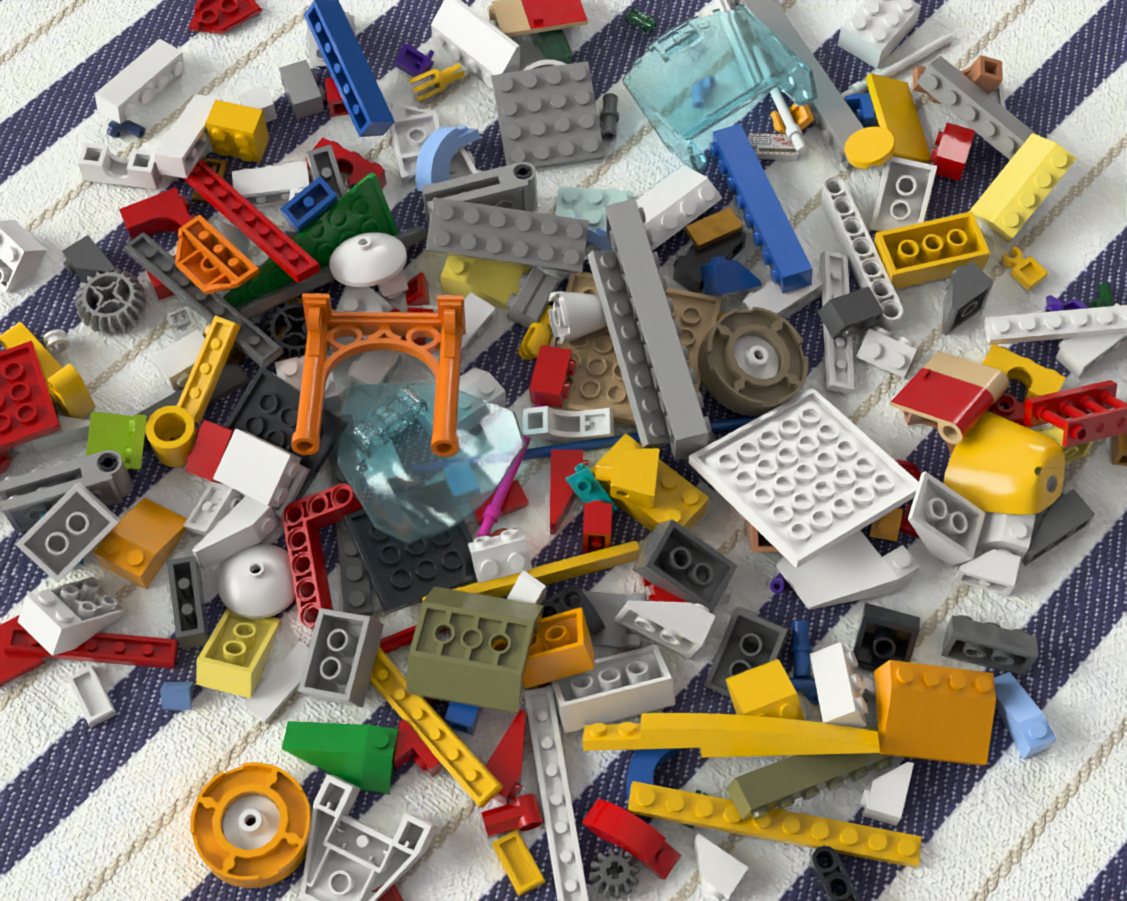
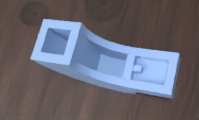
[415,125,480,192]

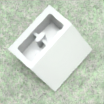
[0,220,47,293]

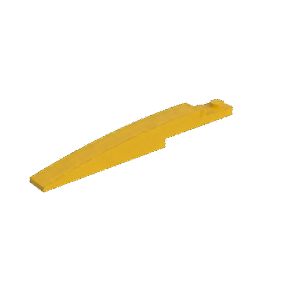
[583,713,880,758]

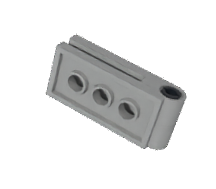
[422,162,538,226]
[0,450,133,533]

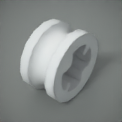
[43,329,70,354]

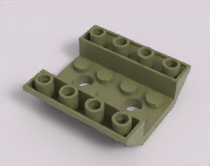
[406,586,544,714]

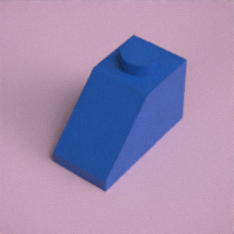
[701,256,762,295]

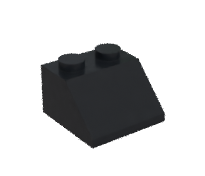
[852,603,920,672]

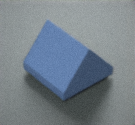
[160,682,194,710]

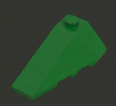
[282,721,398,795]

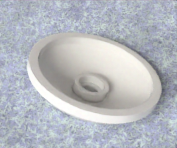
[329,232,407,287]
[217,544,296,619]

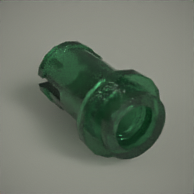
[625,7,657,33]

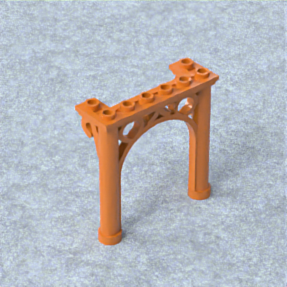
[291,293,466,457]

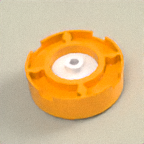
[190,762,312,888]

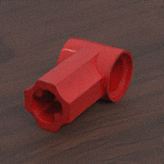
[481,793,544,838]

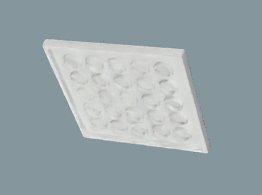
[688,388,919,568]

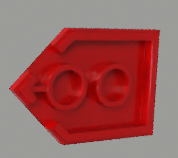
[189,0,262,34]

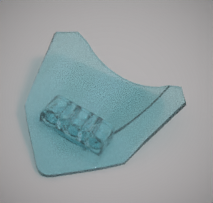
[337,383,526,544]

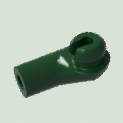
[1089,283,1114,308]

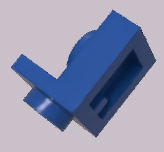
[844,93,875,128]

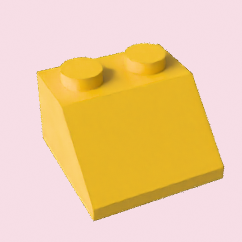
[725,659,805,720]

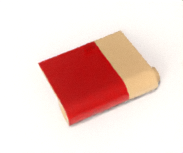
[487,0,588,37]
[890,351,1009,444]

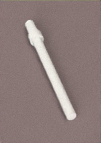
[841,33,953,99]
[751,45,807,154]

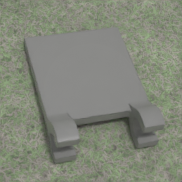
[571,591,648,651]

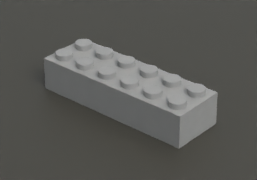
[425,197,589,274]

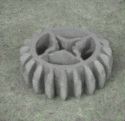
[75,268,147,335]

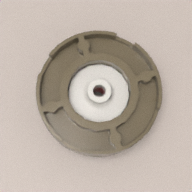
[698,307,808,416]

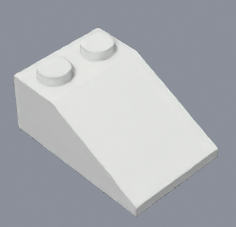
[870,156,937,232]
[908,471,986,566]
[614,600,716,659]

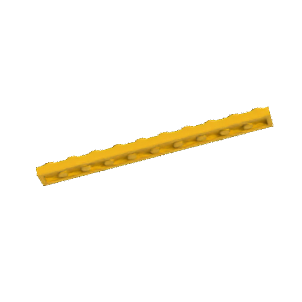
[627,781,921,868]

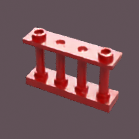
[1023,380,1127,448]

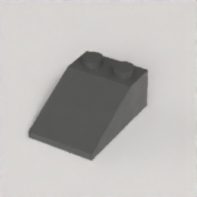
[632,519,738,613]
[704,606,791,698]

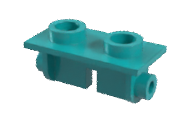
[566,463,618,512]

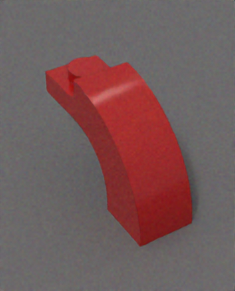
[582,799,681,880]

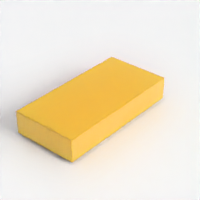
[491,829,545,897]

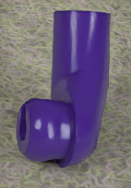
[770,573,787,593]

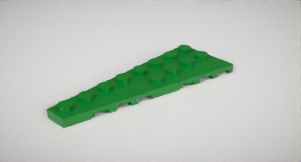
[222,172,399,319]

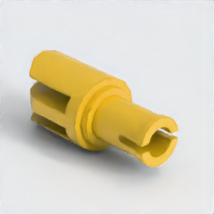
[409,63,465,102]
[519,305,553,360]

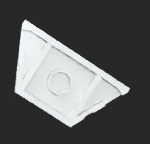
[386,101,440,183]
[327,285,392,359]

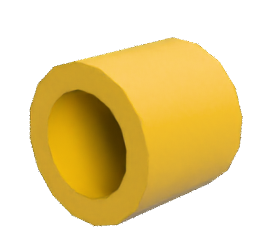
[145,406,197,467]

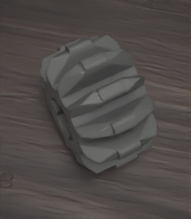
[589,848,640,900]

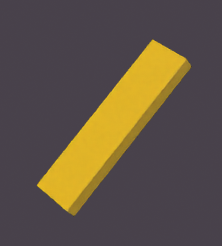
[177,315,241,424]

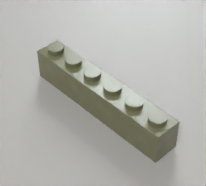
[726,724,895,820]

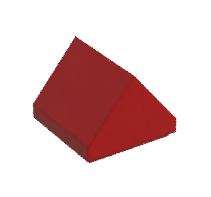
[406,272,430,306]

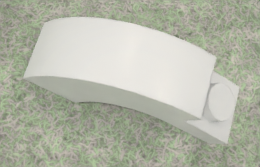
[523,406,614,442]

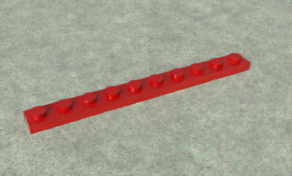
[183,159,320,283]

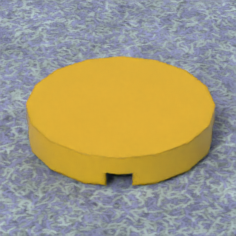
[844,127,895,169]

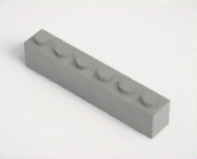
[916,56,1037,160]

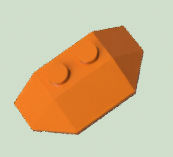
[175,215,260,294]

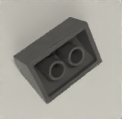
[941,615,1038,677]

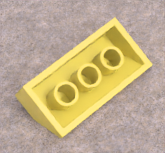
[969,133,1077,243]

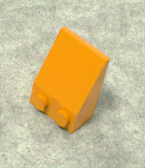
[93,497,187,589]

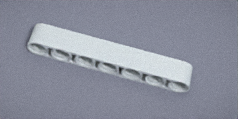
[820,176,903,332]

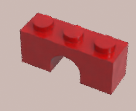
[306,137,387,190]

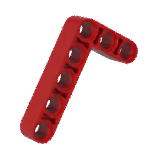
[282,484,365,631]

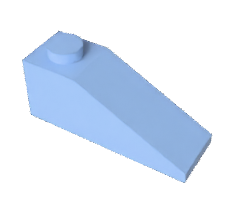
[994,672,1057,760]

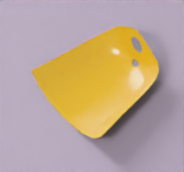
[943,412,1065,515]

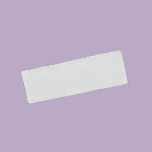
[243,641,309,724]

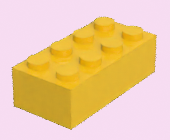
[873,211,990,289]
[591,433,709,533]

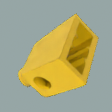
[595,448,659,508]

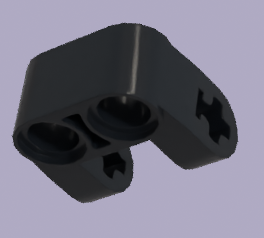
[540,586,606,636]

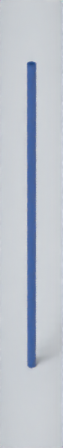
[410,416,760,477]

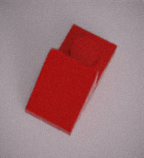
[394,719,441,777]

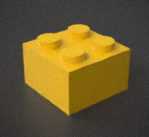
[205,99,270,163]

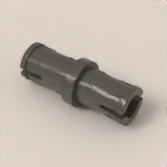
[600,93,619,141]

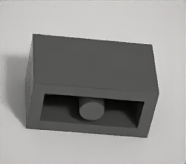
[818,287,884,339]

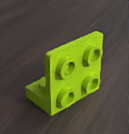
[86,411,147,471]

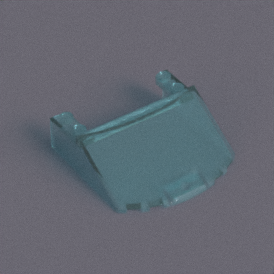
[622,4,818,173]

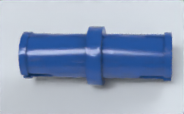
[790,621,813,678]

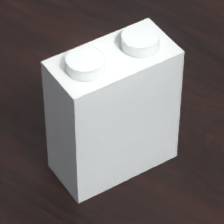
[213,429,301,508]

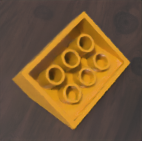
[874,660,996,766]

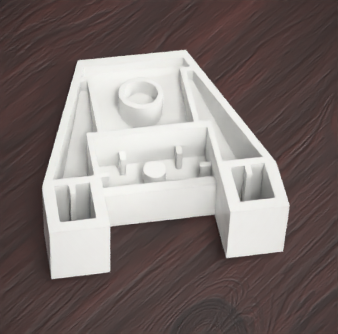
[776,530,920,610]
[300,774,438,901]

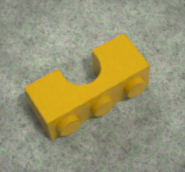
[982,345,1066,403]

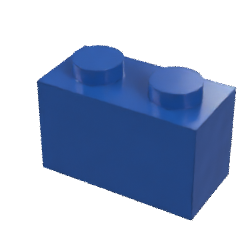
[280,176,338,234]

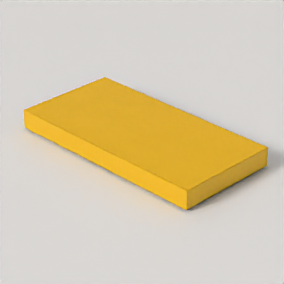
[865,73,931,164]

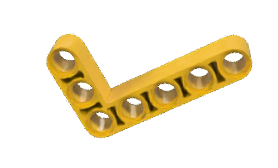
[0,322,96,419]

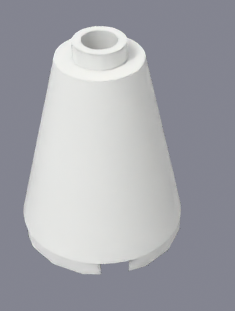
[548,291,607,344]

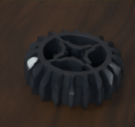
[263,299,329,361]

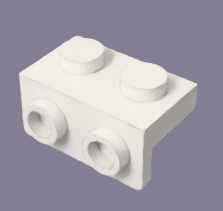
[856,326,918,378]
[468,529,532,583]

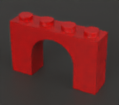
[119,187,195,301]

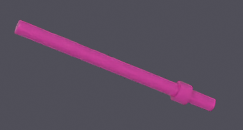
[477,404,545,537]

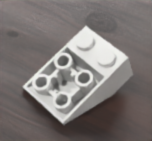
[18,577,127,656]

